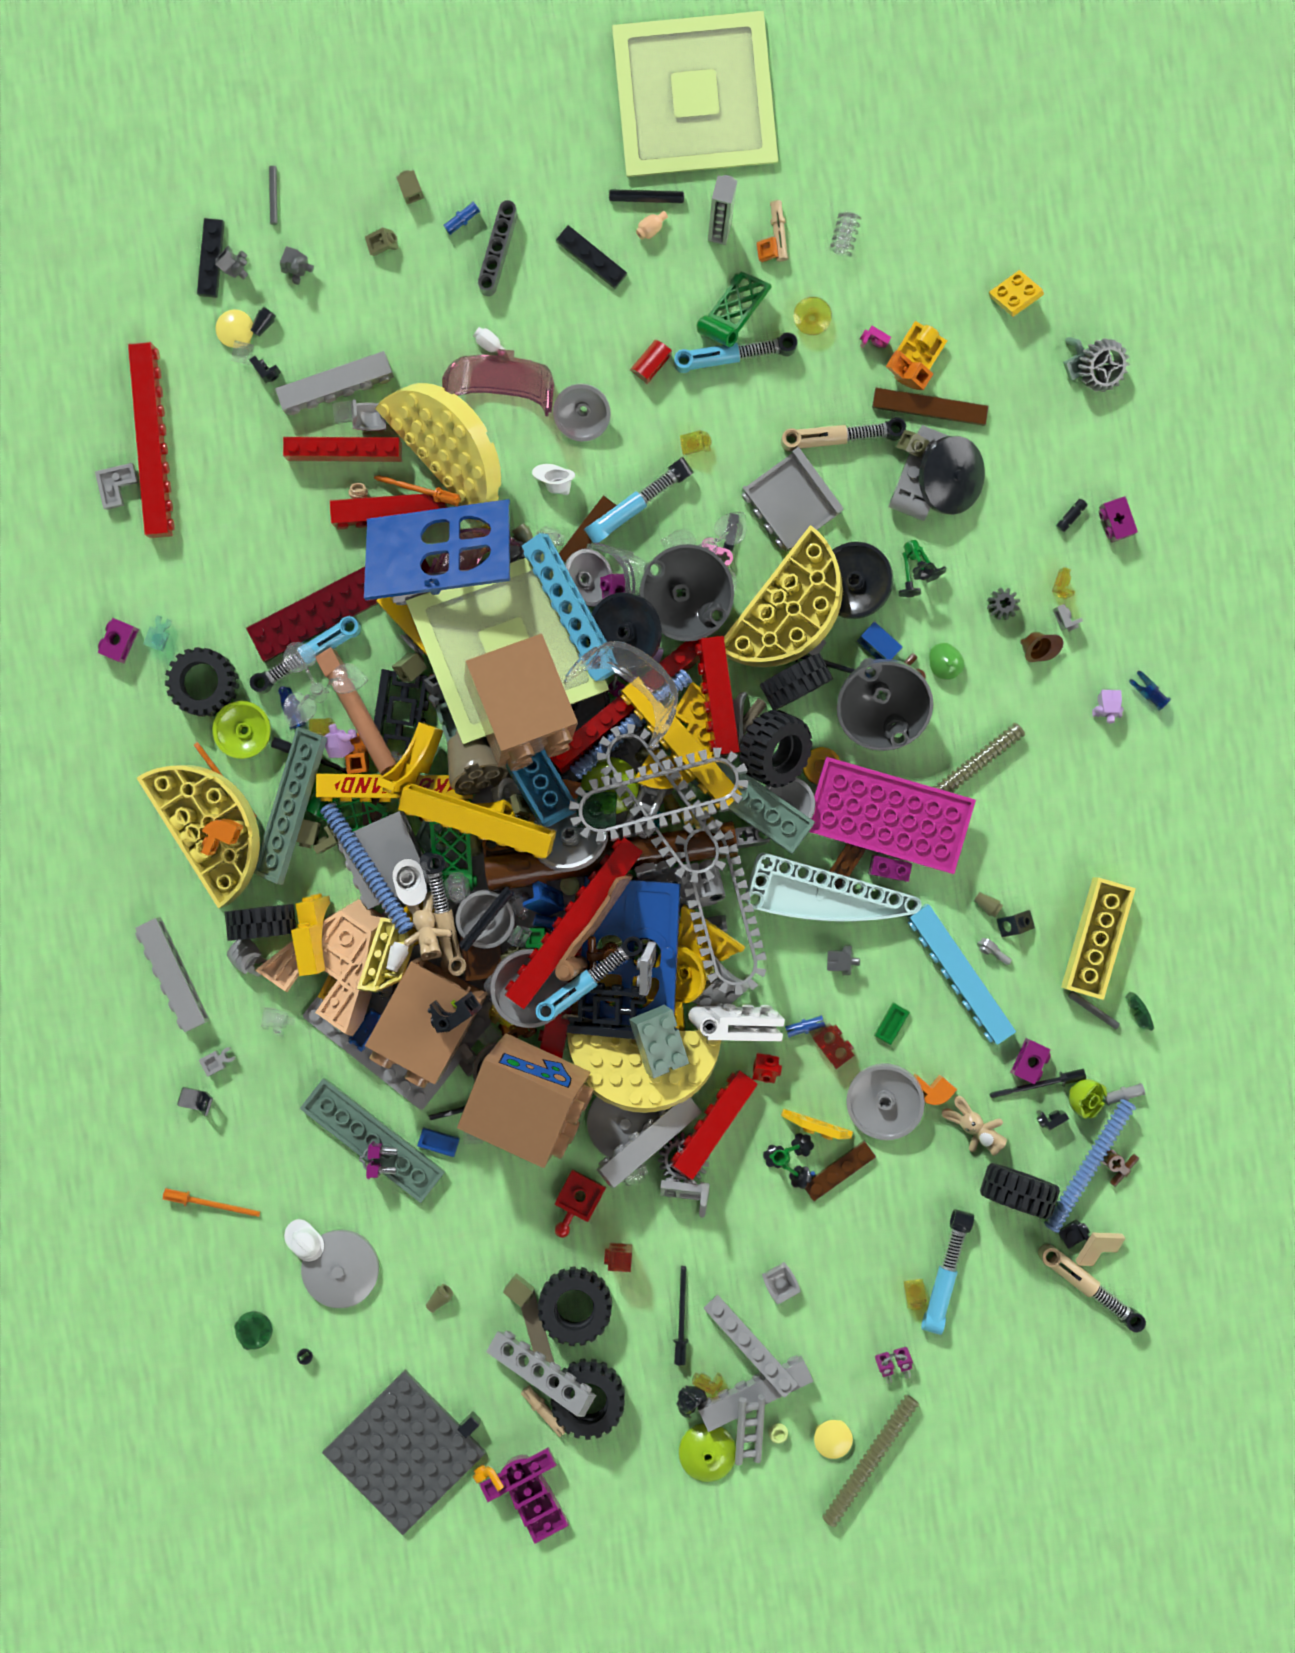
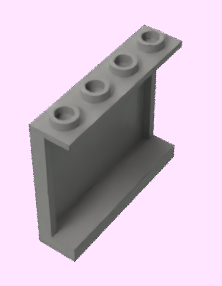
[741,447,844,552]
[337,811,430,909]

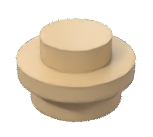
[348,483,368,499]

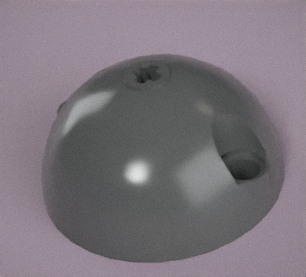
[639,544,734,641]
[837,658,933,751]

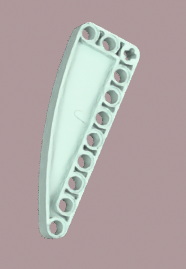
[745,853,922,921]

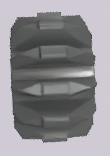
[987,588,1020,620]

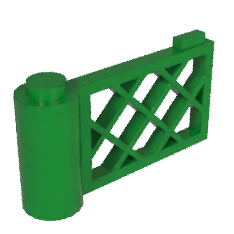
[696,271,772,347]
[306,789,389,832]
[429,821,478,892]

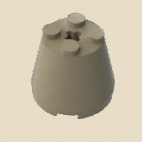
[447,731,508,795]

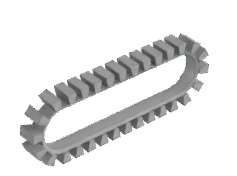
[597,724,729,884]
[569,748,749,843]
[675,820,767,995]

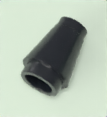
[250,306,276,337]

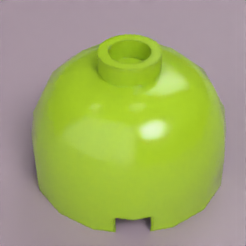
[1069,1079,1107,1119]

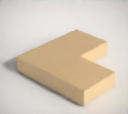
[1075,1233,1126,1266]

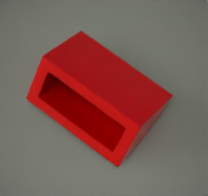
[630,340,672,384]

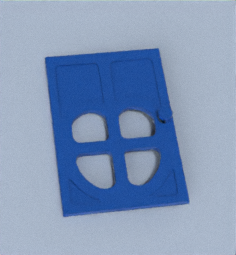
[364,499,510,600]
[581,876,681,1026]

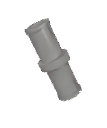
[1104,1083,1146,1105]

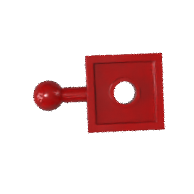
[554,1169,606,1238]

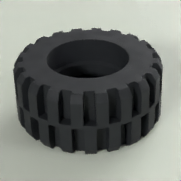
[739,710,813,788]
[980,1163,1060,1219]
[538,1266,612,1346]
[551,1358,625,1440]

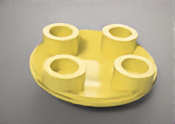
[216,310,253,348]
[814,1420,853,1459]

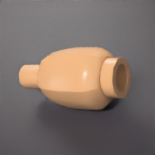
[636,211,668,240]

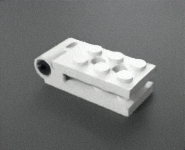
[689,1004,785,1041]

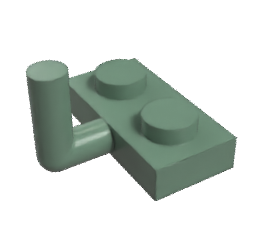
[1063,337,1089,380]
[416,820,459,853]

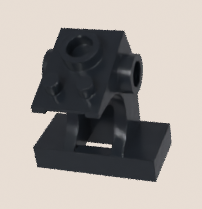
[428,992,483,1033]

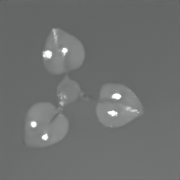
[661,512,746,592]
[283,642,368,727]

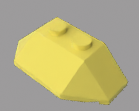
[357,917,414,993]

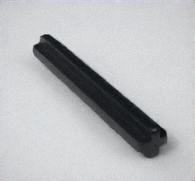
[609,189,684,203]
[459,887,514,951]

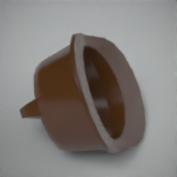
[1020,632,1064,662]

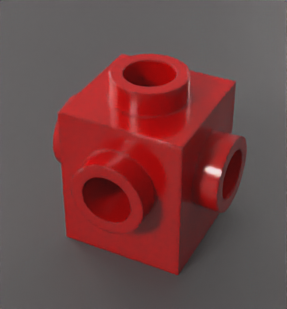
[752,1053,782,1084]

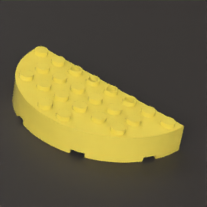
[375,383,501,522]
[724,525,843,667]
[137,765,260,909]
[567,1031,721,1113]

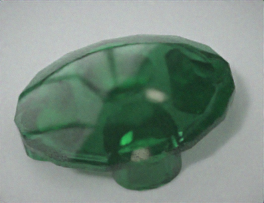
[234,1311,273,1350]

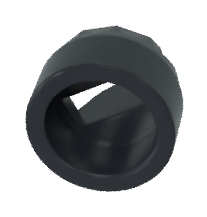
[297,1348,313,1365]

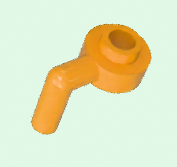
[472,1464,504,1491]

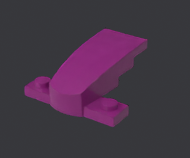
[479,1447,570,1544]

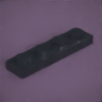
[197,218,225,298]
[556,225,627,289]

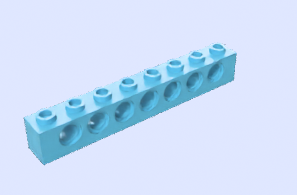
[522,533,621,681]

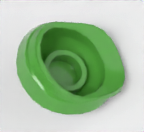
[929,643,964,680]

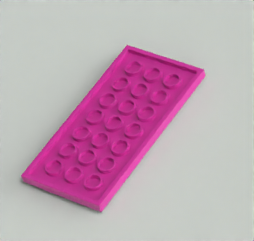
[809,757,976,874]

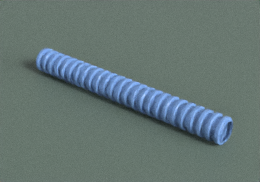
[570,669,692,779]
[320,803,414,934]
[1044,1099,1136,1233]

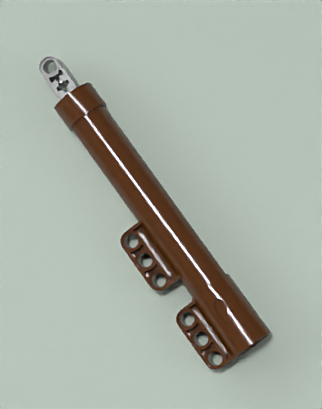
[482,818,770,891]

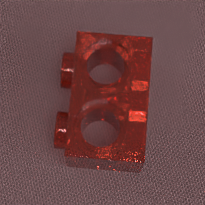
[811,1023,855,1069]
[604,1243,632,1272]

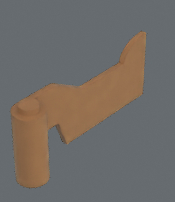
[555,874,633,981]

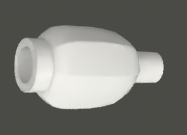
[473,327,506,356]

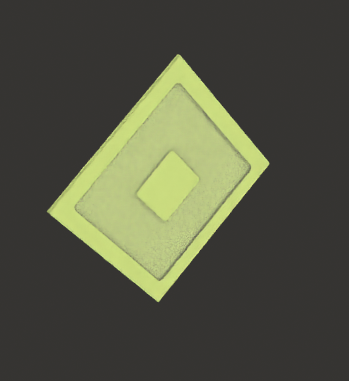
[612,11,778,177]
[406,553,609,745]

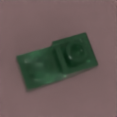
[1125,992,1154,1031]

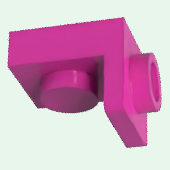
[860,326,891,348]

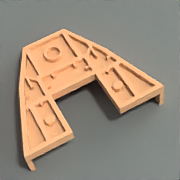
[255,899,386,1037]

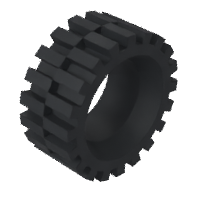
[165,647,239,717]
[760,653,833,710]
[224,904,296,941]

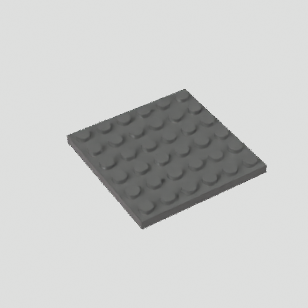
[322,1369,486,1535]

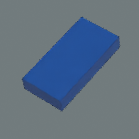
[417,1127,460,1157]

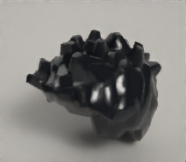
[676,1385,707,1419]

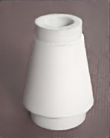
[386,942,409,972]

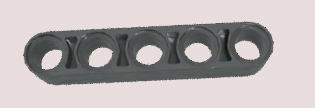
[478,200,518,296]

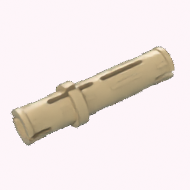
[770,200,788,262]
[521,1385,565,1437]

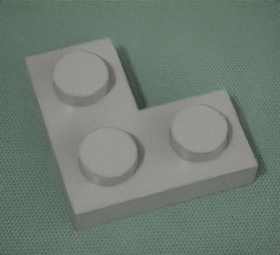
[95,463,139,510]
[637,942,656,996]

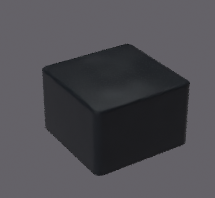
[457,1411,481,1439]

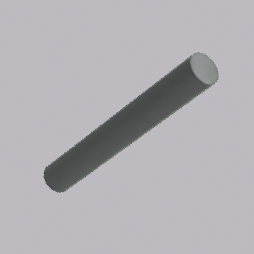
[269,166,278,225]
[1068,991,1120,1030]

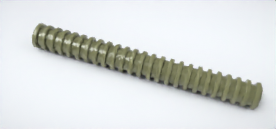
[933,723,1025,793]
[822,1394,919,1527]

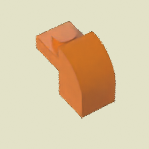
[886,351,933,390]
[345,733,369,774]
[201,819,243,856]
[913,1074,957,1105]

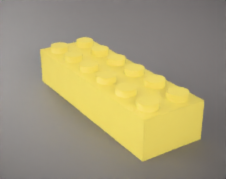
[1061,877,1136,1000]

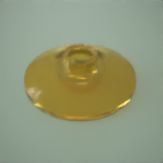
[793,297,832,335]

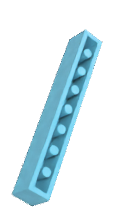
[907,904,1016,1045]

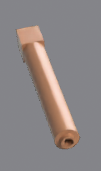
[315,647,397,775]

